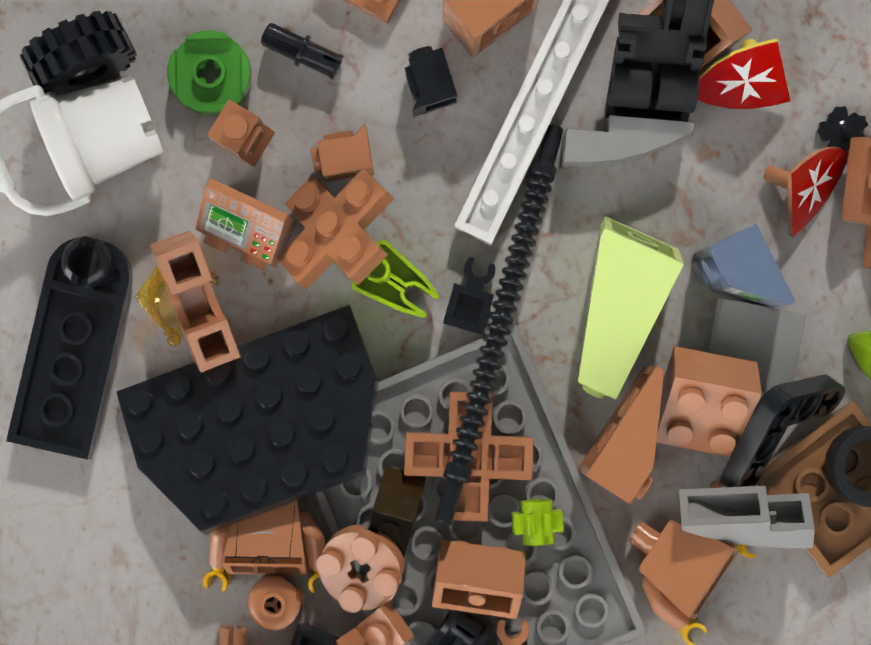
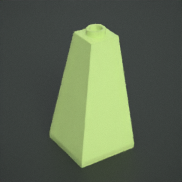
[578,215,684,400]

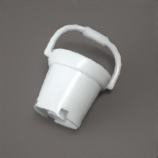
[0,74,164,216]

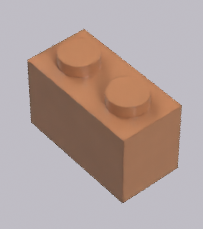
[432,539,526,619]

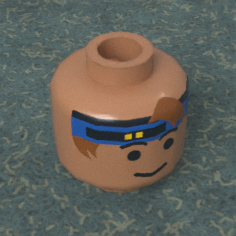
[247,574,305,631]

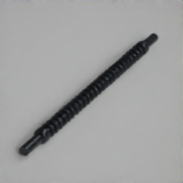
[435,125,563,525]

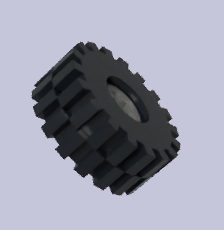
[20,11,137,95]

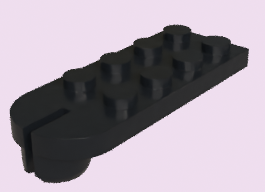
[6,236,133,460]

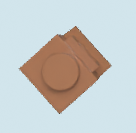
[207,99,275,167]
[311,123,374,182]

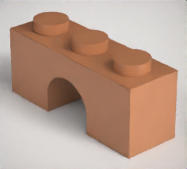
[150,230,240,372]

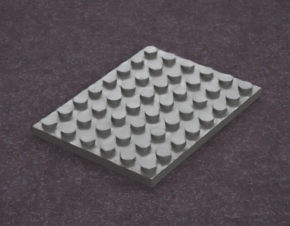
[315,324,647,645]

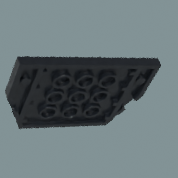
[116,305,378,535]

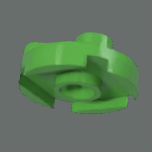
[167,30,252,116]

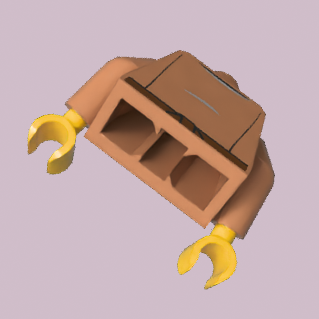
[203,500,326,593]

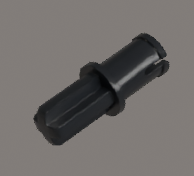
[261,23,344,80]

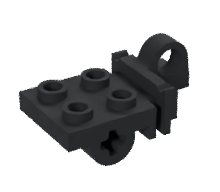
[605,0,714,122]

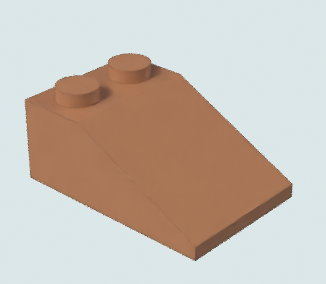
[577,366,664,504]

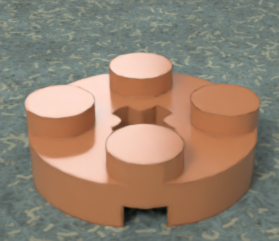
[317,525,405,613]

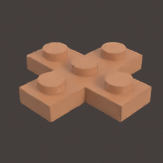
[277,168,394,289]
[404,392,534,522]

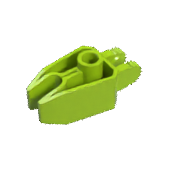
[333,240,439,318]

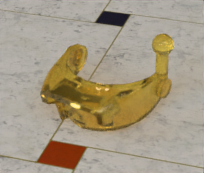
[135,266,220,347]

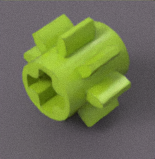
[511,499,564,546]

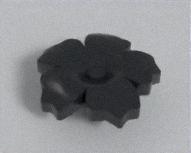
[817,106,868,151]

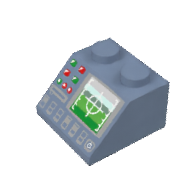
[693,224,796,308]

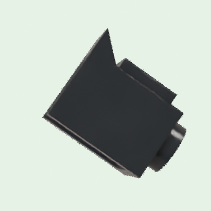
[404,46,458,117]

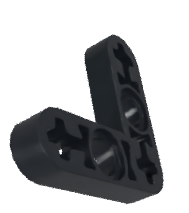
[721,374,845,487]

